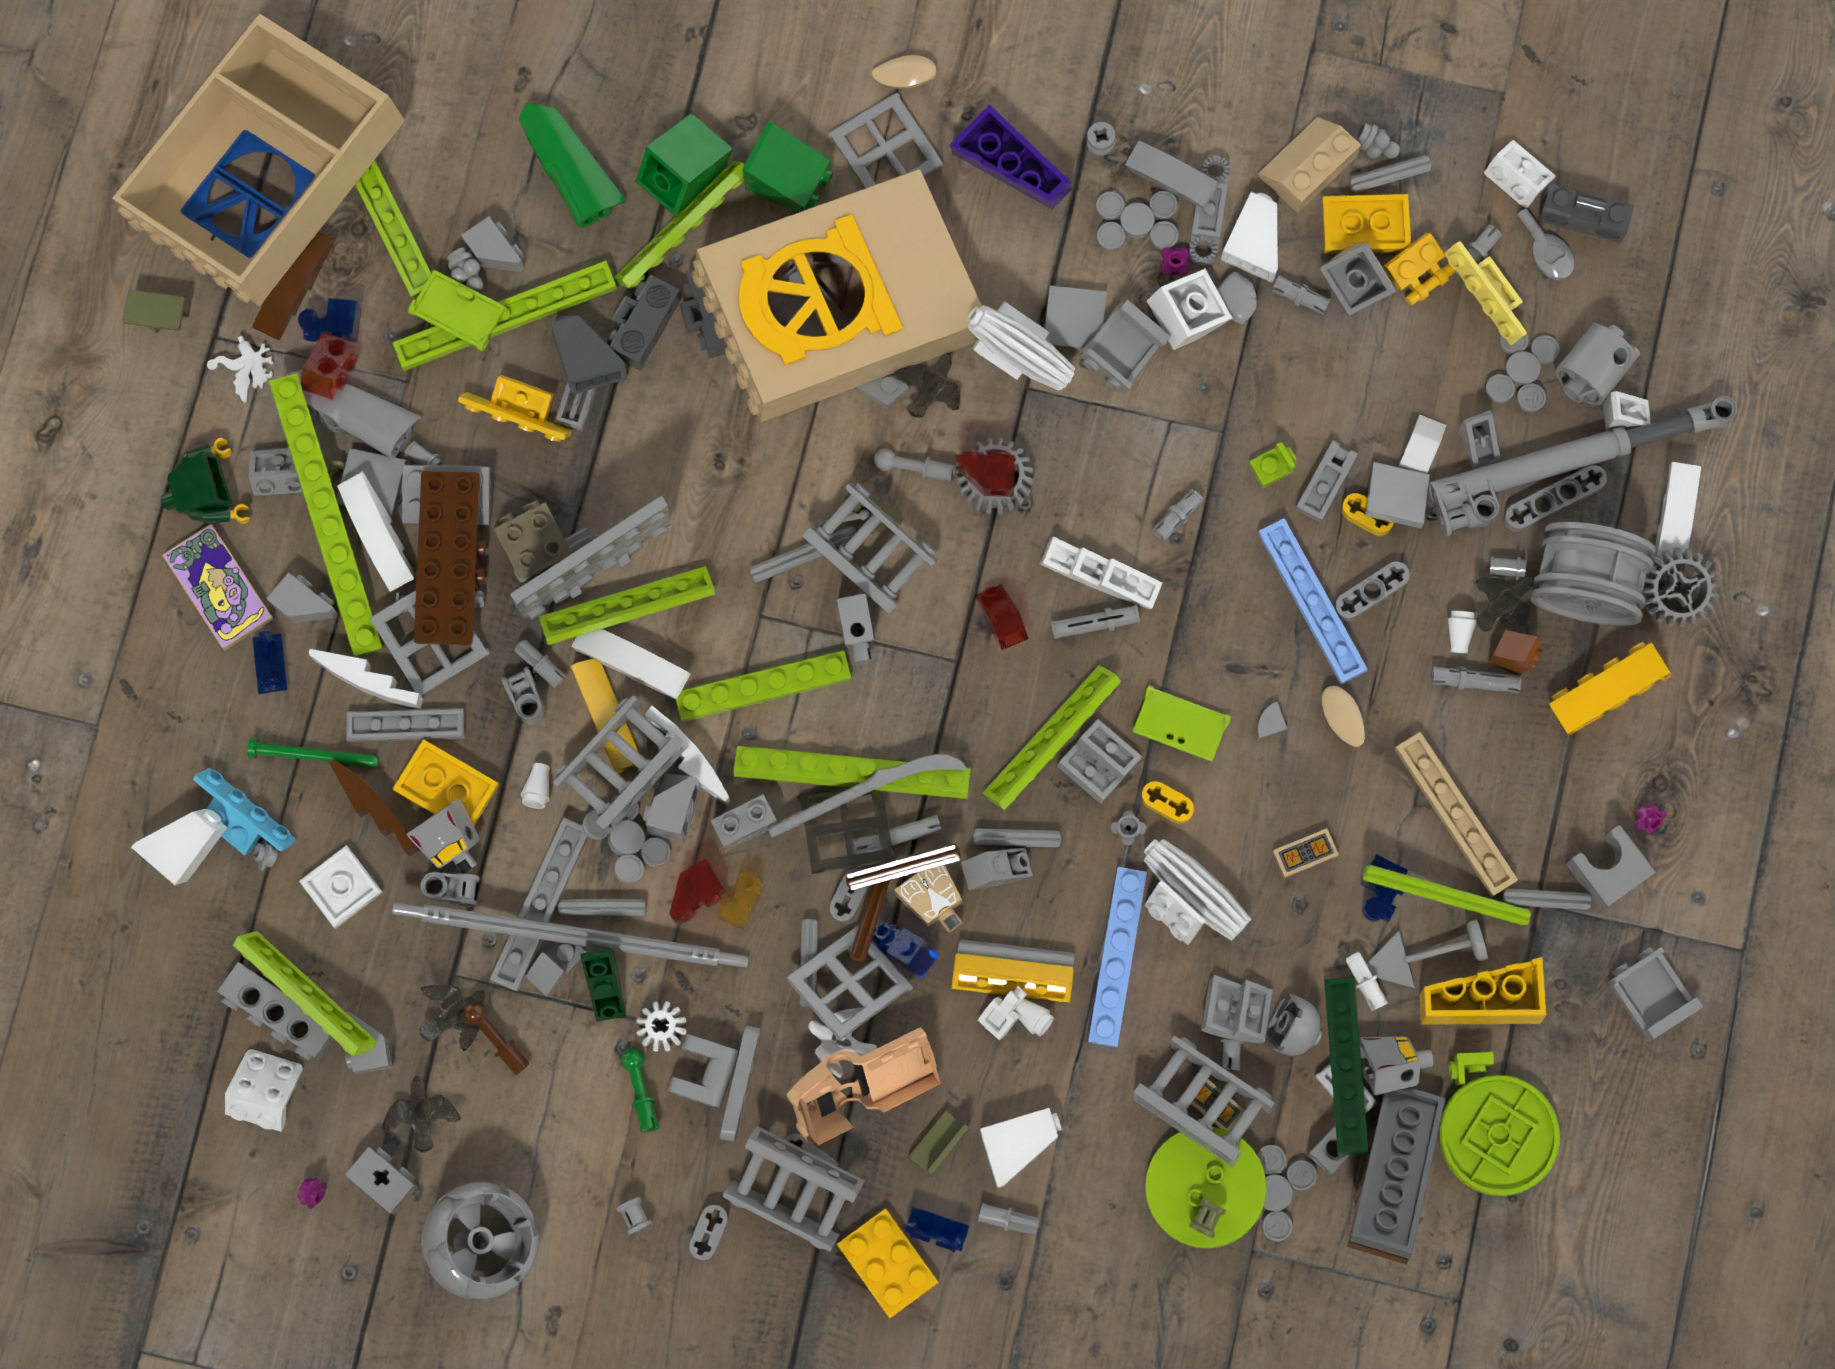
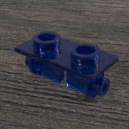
[252,631,288,694]
[904,1206,970,1253]

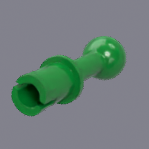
[621,1048,660,1133]

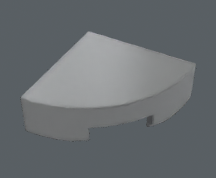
[1257,702,1287,740]

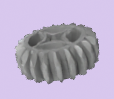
[956,437,1033,515]
[1642,548,1720,627]

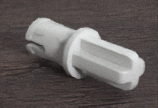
[1346,952,1388,1012]

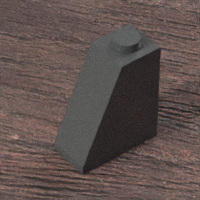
[551,315,627,395]

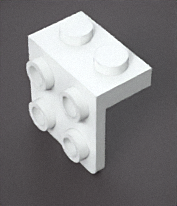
[225,1049,303,1132]

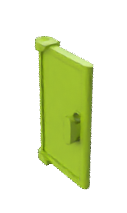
[408,270,506,352]
[1133,685,1231,762]

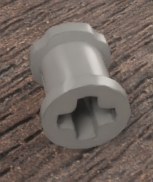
[616,1197,653,1236]

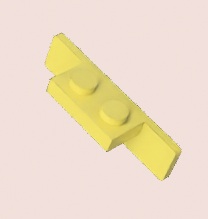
[1445,241,1527,345]

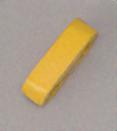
[1341,493,1394,536]
[1141,781,1194,824]

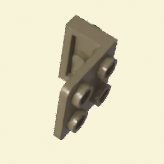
[493,500,570,579]

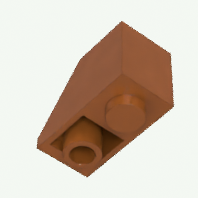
[1489,630,1543,675]

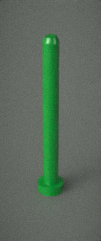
[247,737,379,767]

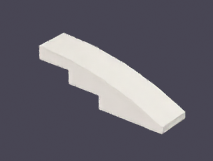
[1653,462,1701,586]
[337,471,417,592]
[1040,537,1162,609]
[571,629,690,699]
[309,649,423,709]
[645,706,731,806]

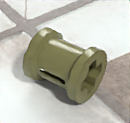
[1189,1199,1226,1238]

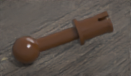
[462,1001,529,1076]

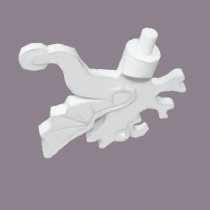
[207,336,274,403]

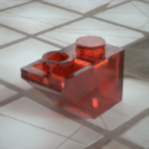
[956,451,1014,497]
[975,584,1029,650]
[669,858,725,923]

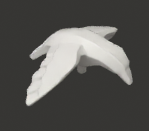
[808,1008,877,1078]

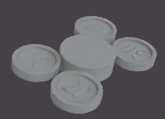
[1096,191,1179,251]
[1485,334,1560,412]
[582,794,671,884]
[1255,1145,1317,1242]

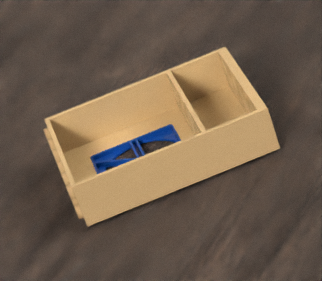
[112,13,405,306]

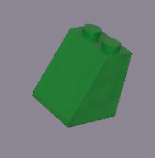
[635,113,733,217]
[742,121,833,213]

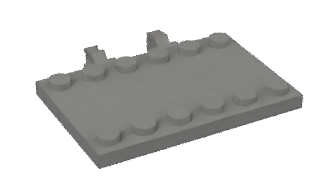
[510,496,670,620]

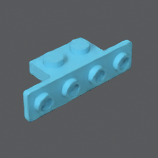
[193,768,297,856]

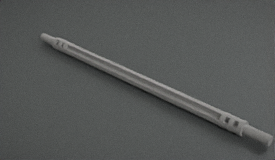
[392,902,749,968]

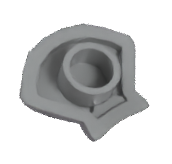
[1216,272,1257,324]

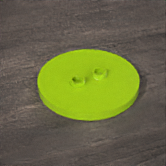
[1438,1075,1560,1196]
[1145,1127,1267,1249]

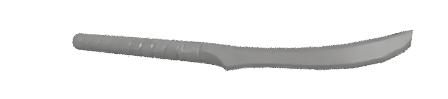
[767,754,967,838]

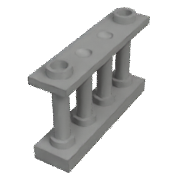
[802,482,938,614]
[553,695,689,834]
[1133,1035,1275,1168]
[722,1126,865,1252]

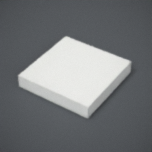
[299,845,383,929]

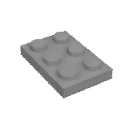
[402,464,491,525]

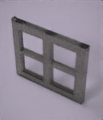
[797,787,894,874]

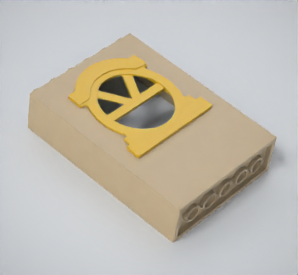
[692,169,982,423]

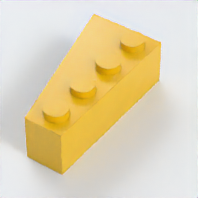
[1549,642,1671,736]

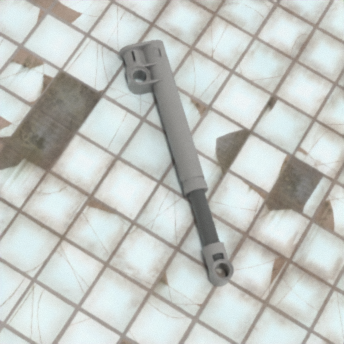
[1428,396,1737,537]

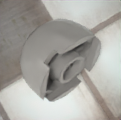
[1266,994,1322,1056]

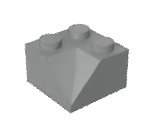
[643,774,701,844]

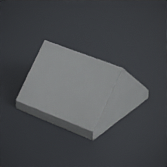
[1320,242,1396,316]

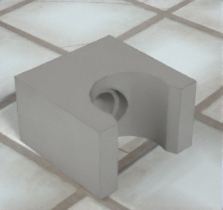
[1566,825,1656,912]

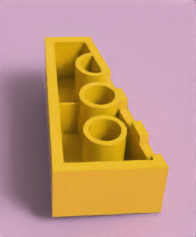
[1419,957,1546,1025]

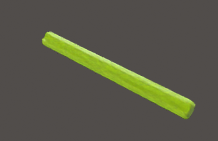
[1363,865,1531,925]

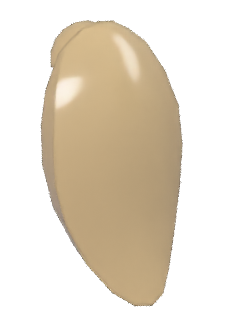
[872,55,937,89]
[1322,686,1365,747]

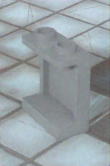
[1078,299,1171,392]
[1608,947,1703,1042]

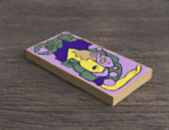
[162,524,274,651]

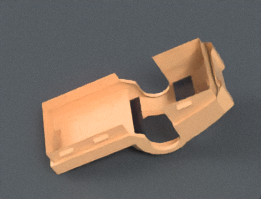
[786,1027,941,1145]

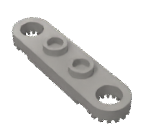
[1189,155,1230,266]

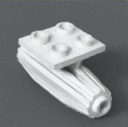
[967,301,1075,390]
[1144,839,1251,945]

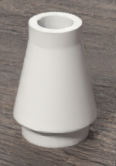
[1448,611,1477,654]
[521,763,550,809]
[1014,999,1054,1036]

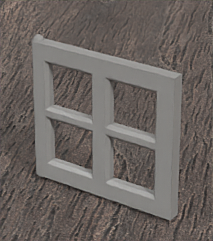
[828,93,943,189]
[370,590,490,696]
[787,925,913,1041]

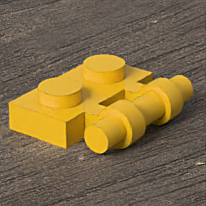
[1383,233,1456,306]

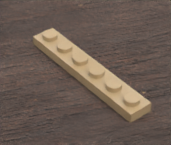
[1395,732,1518,897]

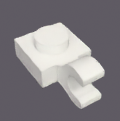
[978,986,1027,1040]

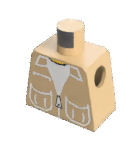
[894,864,963,933]

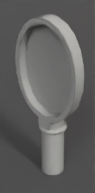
[1517,208,1574,280]

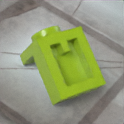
[1249,441,1296,489]
[1449,1052,1494,1086]

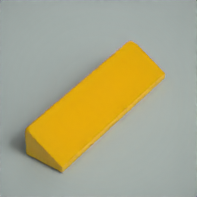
[570,658,638,774]
[952,953,1074,1003]

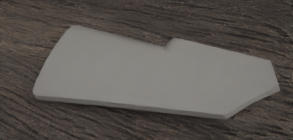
[282,369,421,458]

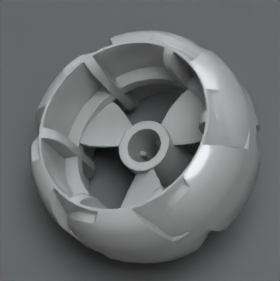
[421,1181,539,1300]

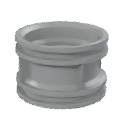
[1530,522,1656,626]

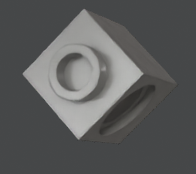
[1307,1127,1350,1176]

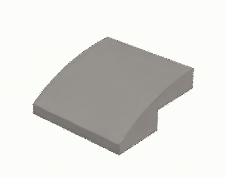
[1045,285,1107,348]
[1057,719,1142,804]
[1201,975,1273,1043]

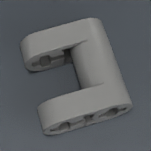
[667,1034,739,1109]

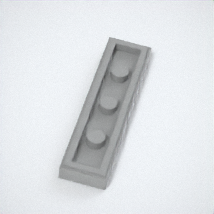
[346,708,465,742]

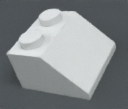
[1147,269,1232,350]

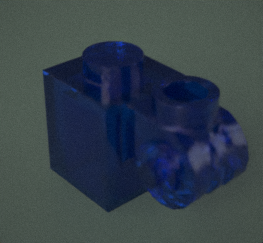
[298,298,361,345]
[1360,854,1408,922]
[873,922,939,979]

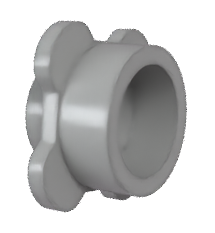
[1111,810,1146,846]
[253,838,278,871]

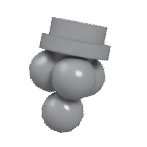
[1355,122,1400,159]
[447,247,483,292]

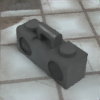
[1538,184,1634,243]
[679,269,727,358]
[607,275,682,371]

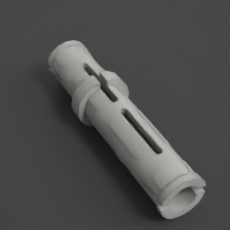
[1051,605,1140,639]
[1431,666,1521,694]
[852,814,942,857]

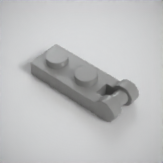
[1295,440,1359,523]

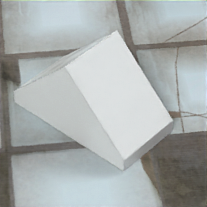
[1603,391,1651,431]
[1398,415,1446,474]

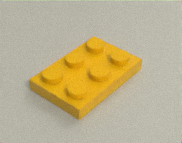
[1322,194,1411,254]
[393,739,500,826]
[837,1208,939,1319]

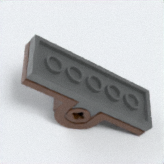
[1347,1087,1445,1265]

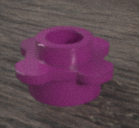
[1161,247,1190,275]
[1635,804,1667,834]
[297,1178,326,1209]

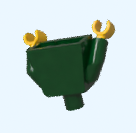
[160,438,250,524]

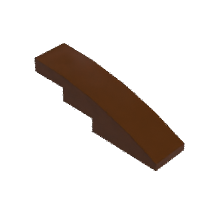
[252,231,335,340]
[329,759,420,856]

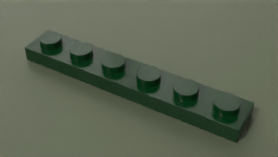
[1324,977,1369,1156]

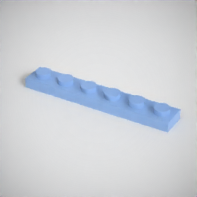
[1258,518,1368,685]
[1088,867,1147,1048]

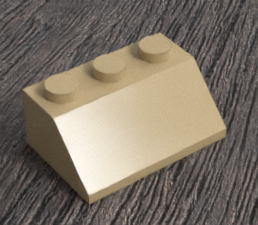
[1258,117,1361,213]

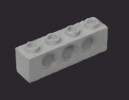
[217,962,334,1061]

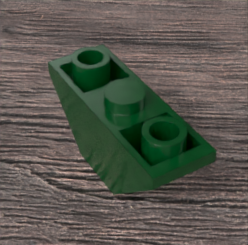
[580,948,626,1022]

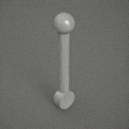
[818,509,870,527]

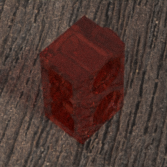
[301,332,358,400]

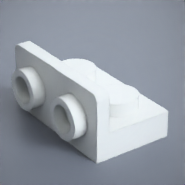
[1484,140,1556,208]

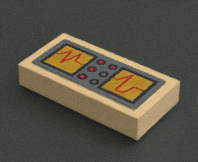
[1272,828,1339,879]
[1181,1079,1245,1132]

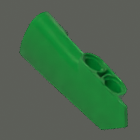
[518,103,626,228]

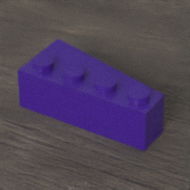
[949,105,1072,210]

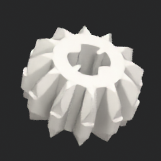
[636,1001,687,1052]

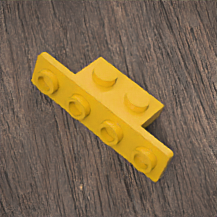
[458,375,572,442]

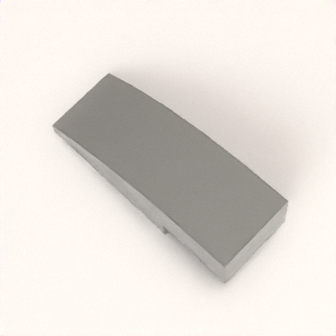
[1125,141,1219,208]

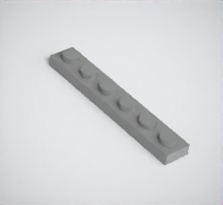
[489,817,588,992]

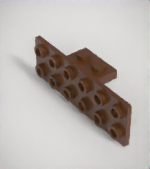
[414,471,486,645]

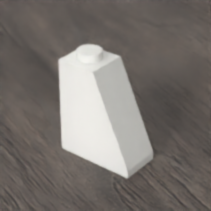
[1221,192,1278,283]
[131,809,228,885]
[980,1108,1062,1189]

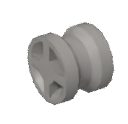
[1087,122,1115,156]

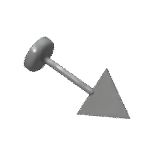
[1366,919,1488,988]

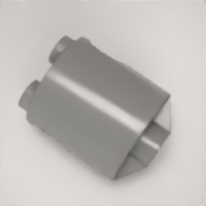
[1555,323,1640,406]

